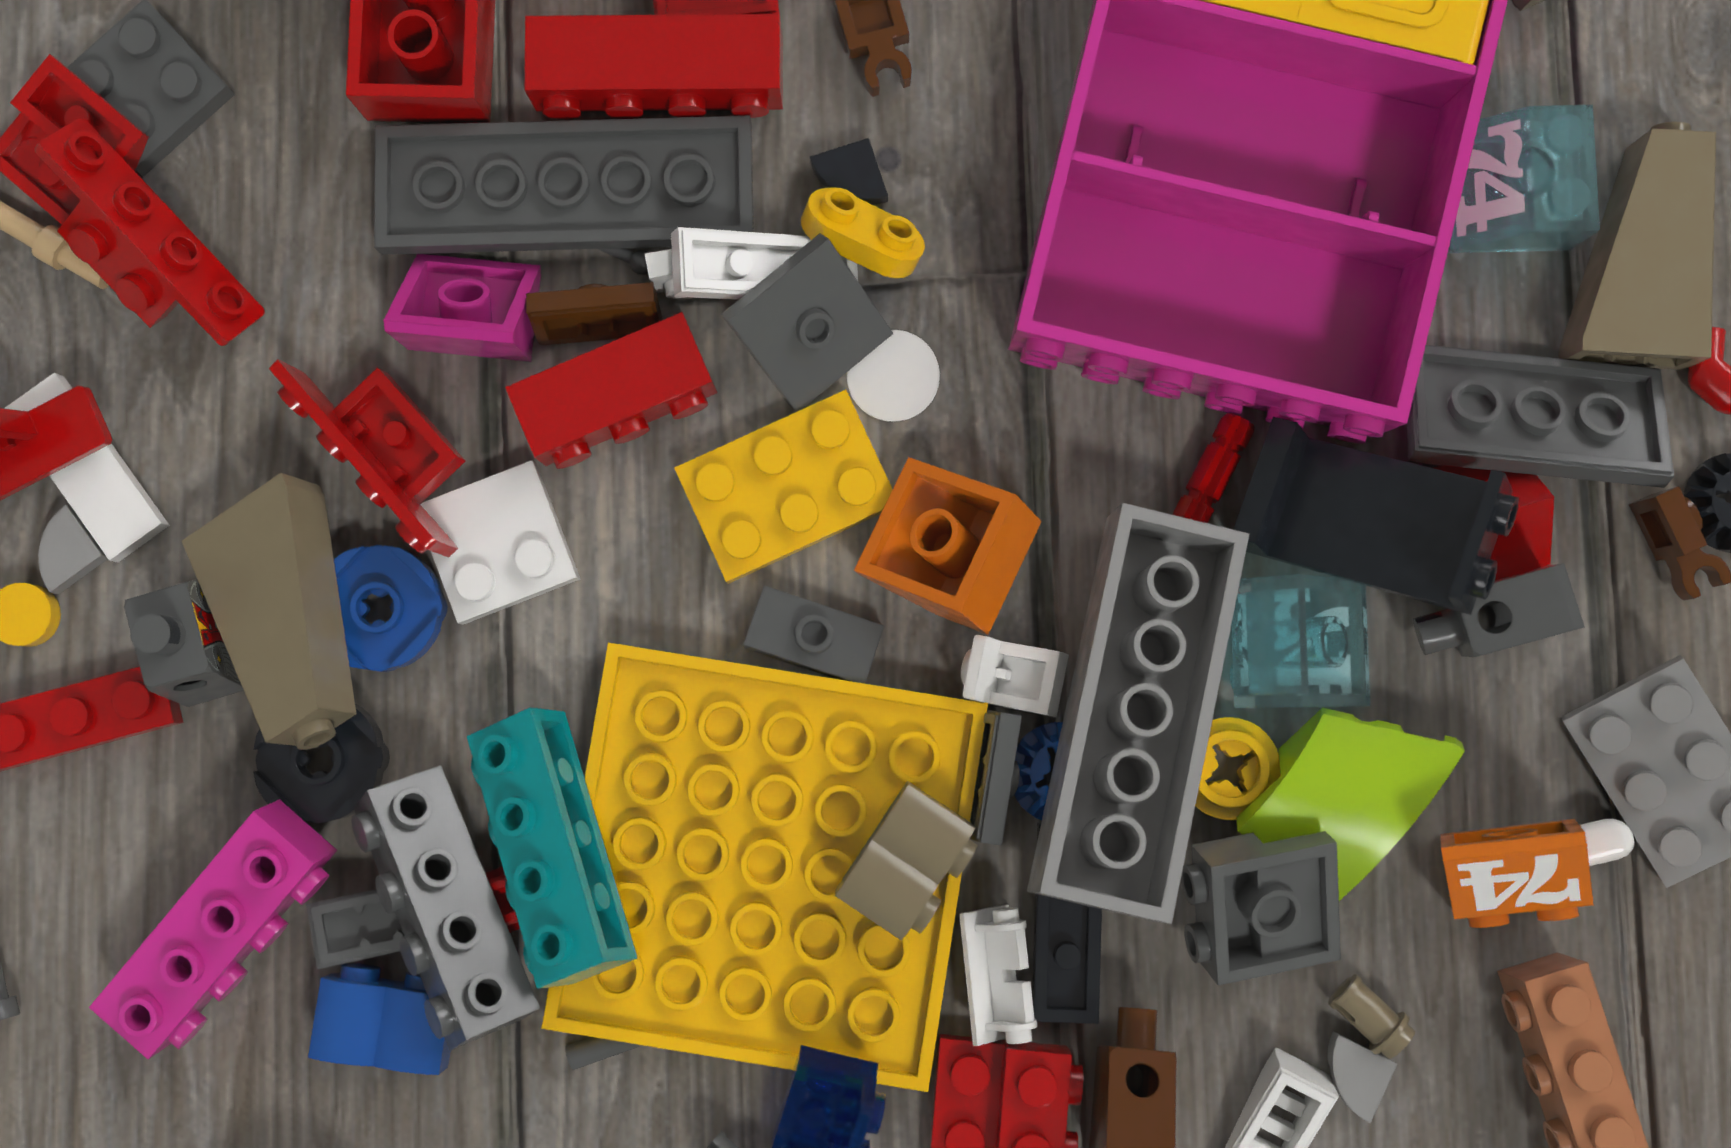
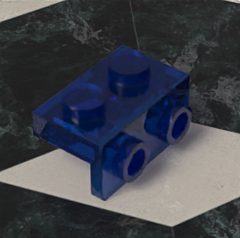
[771,1045,886,1148]

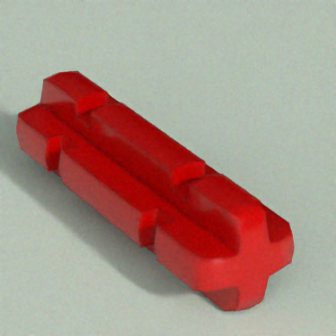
[1172,413,1255,523]

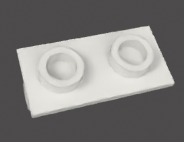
[959,904,1037,1046]

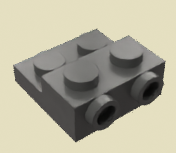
[1181,831,1341,986]

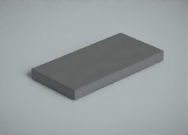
[1407,345,1674,488]

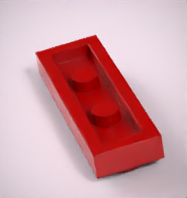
[0,666,184,772]

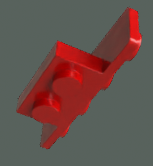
[35,118,265,346]
[269,359,466,558]
[0,386,112,501]

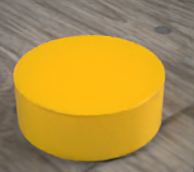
[0,583,61,647]

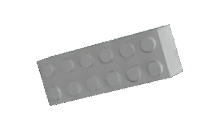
[1027,503,1249,924]

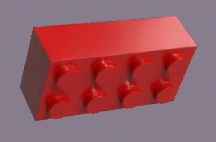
[346,0,495,123]

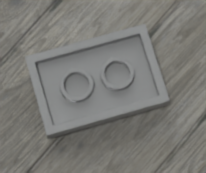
[1561,655,1731,888]

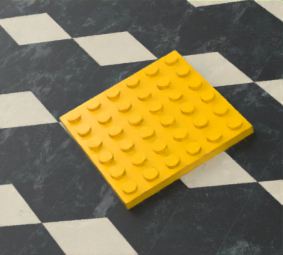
[541,642,988,1092]

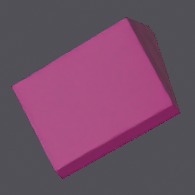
[383,254,541,362]

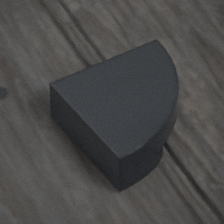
[810,138,888,205]

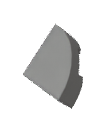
[38,505,108,594]
[1327,1031,1397,1123]

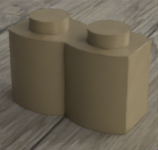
[835,781,978,941]

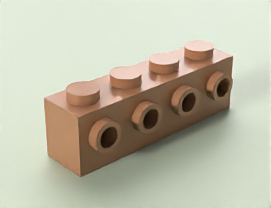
[1497,952,1649,1148]

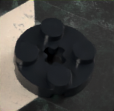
[253,703,390,823]

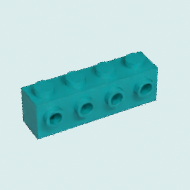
[467,707,638,989]

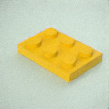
[674,389,893,584]

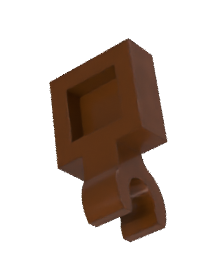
[1629,486,1731,600]

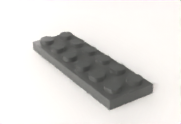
[374,116,754,255]

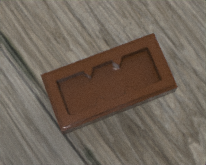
[526,282,662,346]

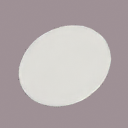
[847,330,940,422]

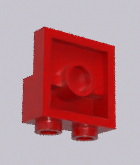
[930,1034,1083,1148]

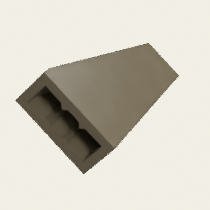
[1558,122,1716,370]
[182,473,356,750]

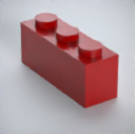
[505,312,717,469]

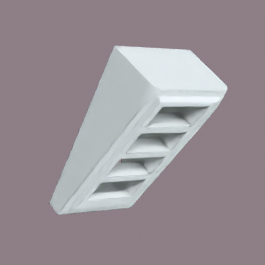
[1225,1048,1339,1148]

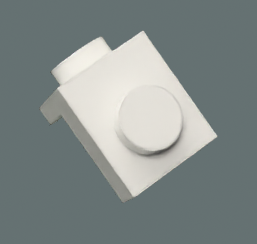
[961,635,1069,717]

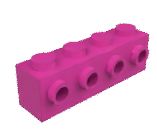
[89,799,337,1059]

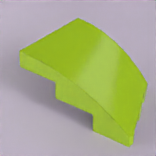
[1237,707,1465,901]

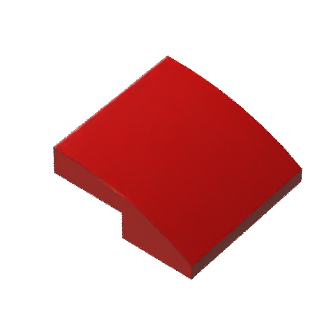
[0,54,149,224]

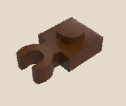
[833,0,912,97]

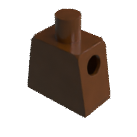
[1089,1007,1177,1148]

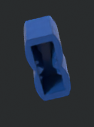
[308,963,451,1075]

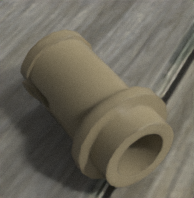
[1328,974,1415,1059]

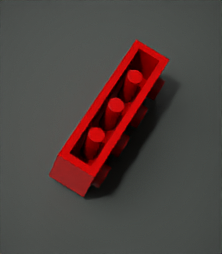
[524,14,783,119]

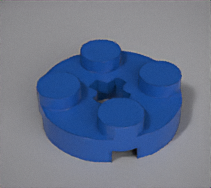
[334,545,448,672]

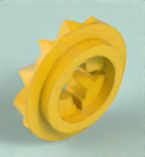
[1195,717,1281,820]

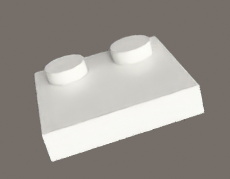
[420,460,580,625]

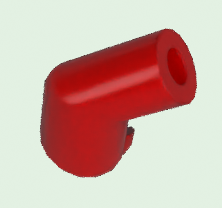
[1688,327,1731,415]

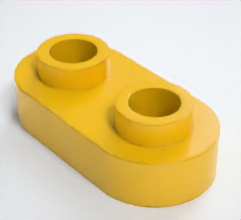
[801,188,925,278]

